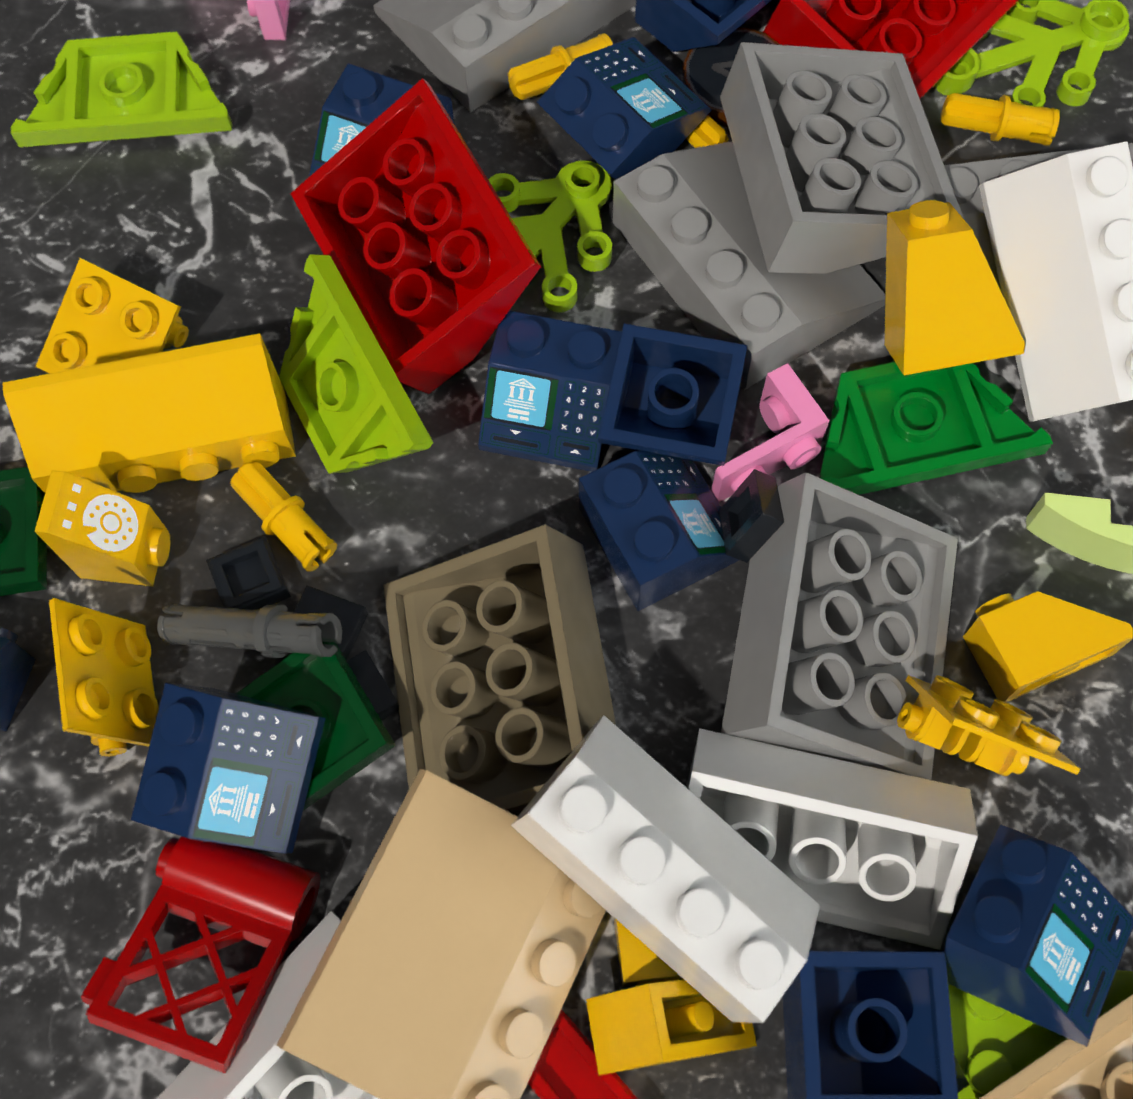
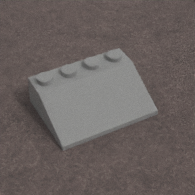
[374,0,636,112]
[720,42,964,274]
[613,141,885,390]
[721,472,958,780]

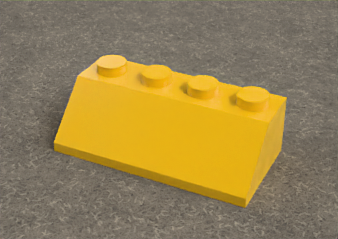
[2,333,296,493]

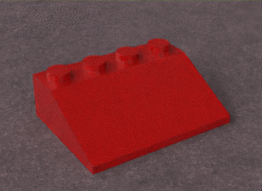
[763,0,1019,99]
[290,78,541,394]

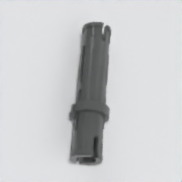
[157,603,342,658]

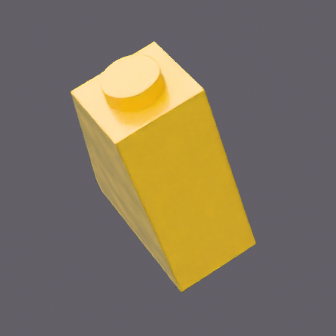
[884,200,1025,375]

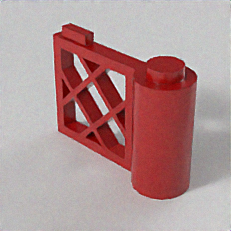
[81,836,321,1074]

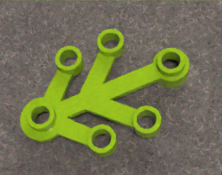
[934,0,1130,107]
[488,161,612,312]

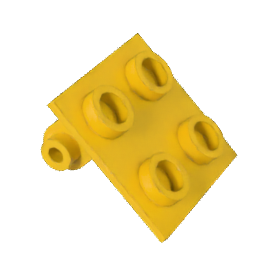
[35,258,189,374]
[49,598,159,756]
[897,675,1081,776]

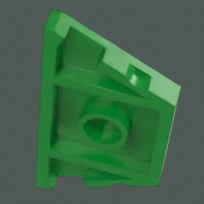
[819,362,1053,495]

